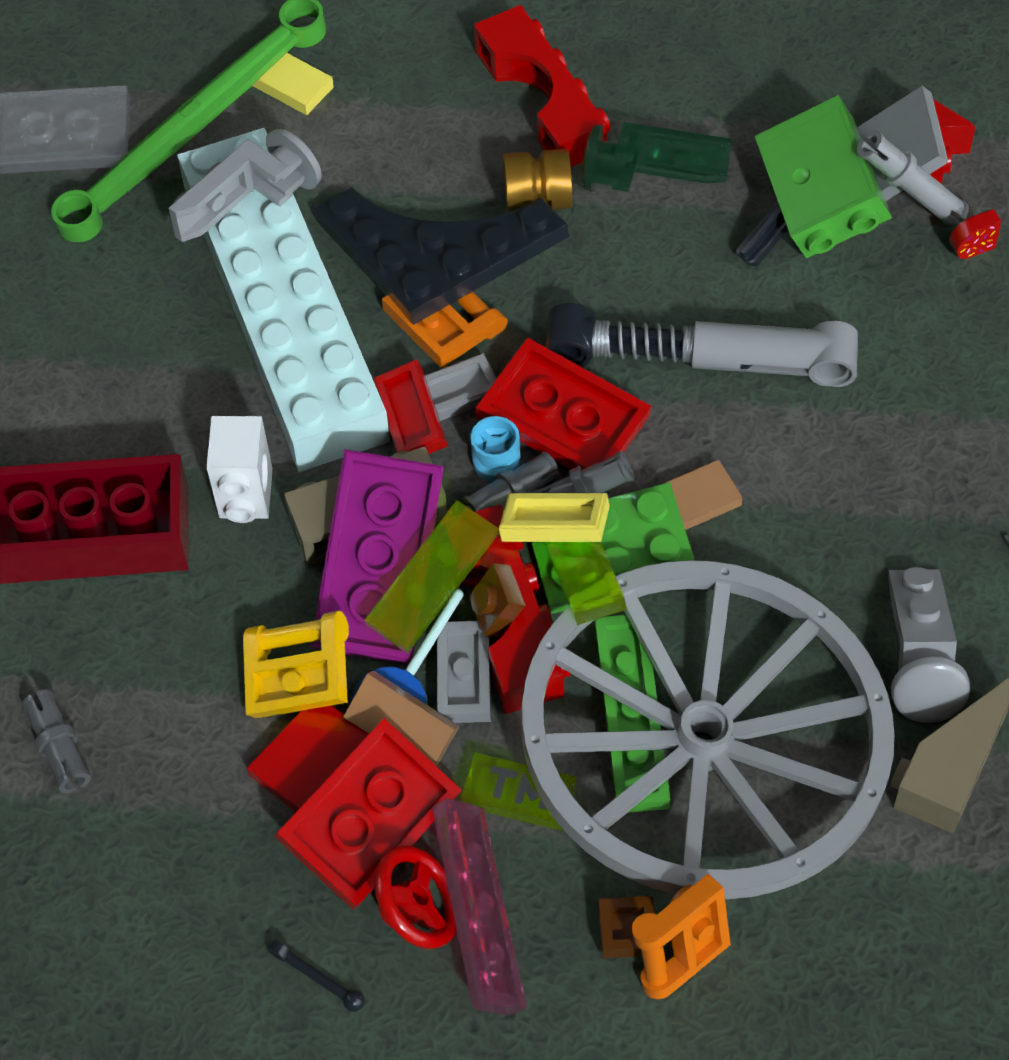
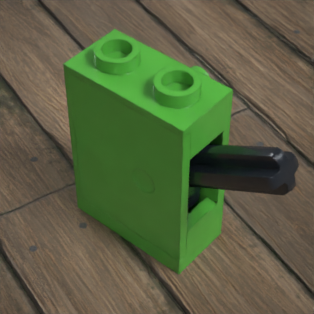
[736,95,892,267]

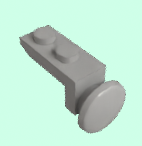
[169,129,322,242]
[888,567,970,723]

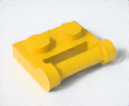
[243,611,349,718]

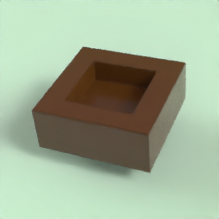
[469,563,525,638]
[599,896,655,959]

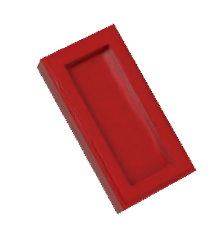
[373,359,449,454]

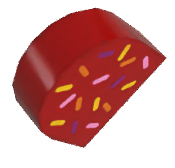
[949,209,1002,259]

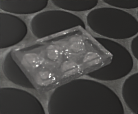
[0,85,130,174]

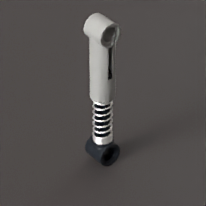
[544,303,858,387]

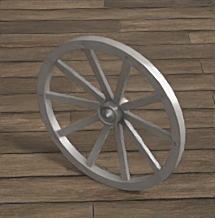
[521,561,895,899]

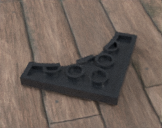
[313,187,569,325]

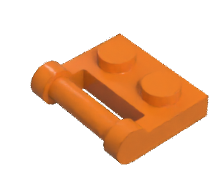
[382,292,508,369]
[632,873,731,999]

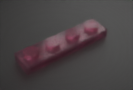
[432,798,527,1015]

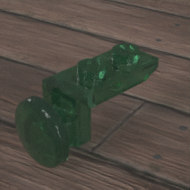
[582,122,732,193]

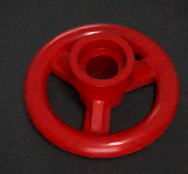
[374,845,461,949]

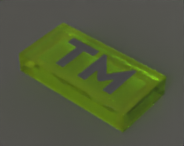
[460,752,577,831]

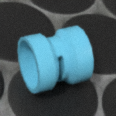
[470,416,521,482]

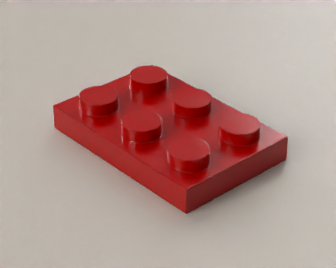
[476,338,652,469]
[274,718,462,910]

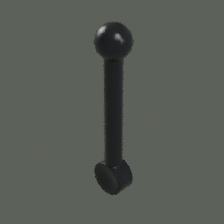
[267,939,365,1012]

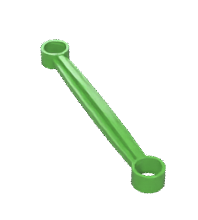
[51,0,326,242]

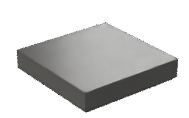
[857,86,948,201]

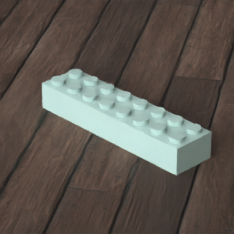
[177,128,390,472]

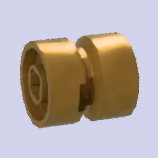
[503,149,572,212]

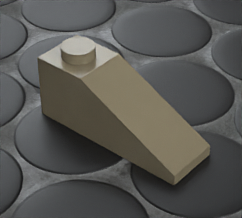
[890,678,1009,834]

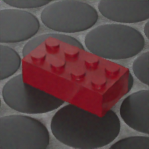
[0,454,189,584]

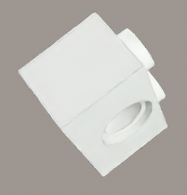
[207,416,273,523]

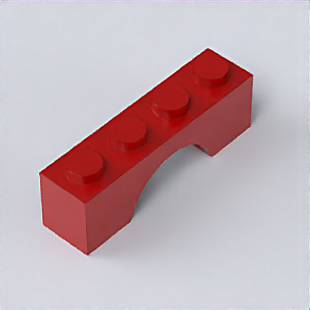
[474,5,610,168]
[443,504,570,714]

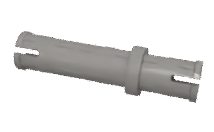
[857,130,969,228]

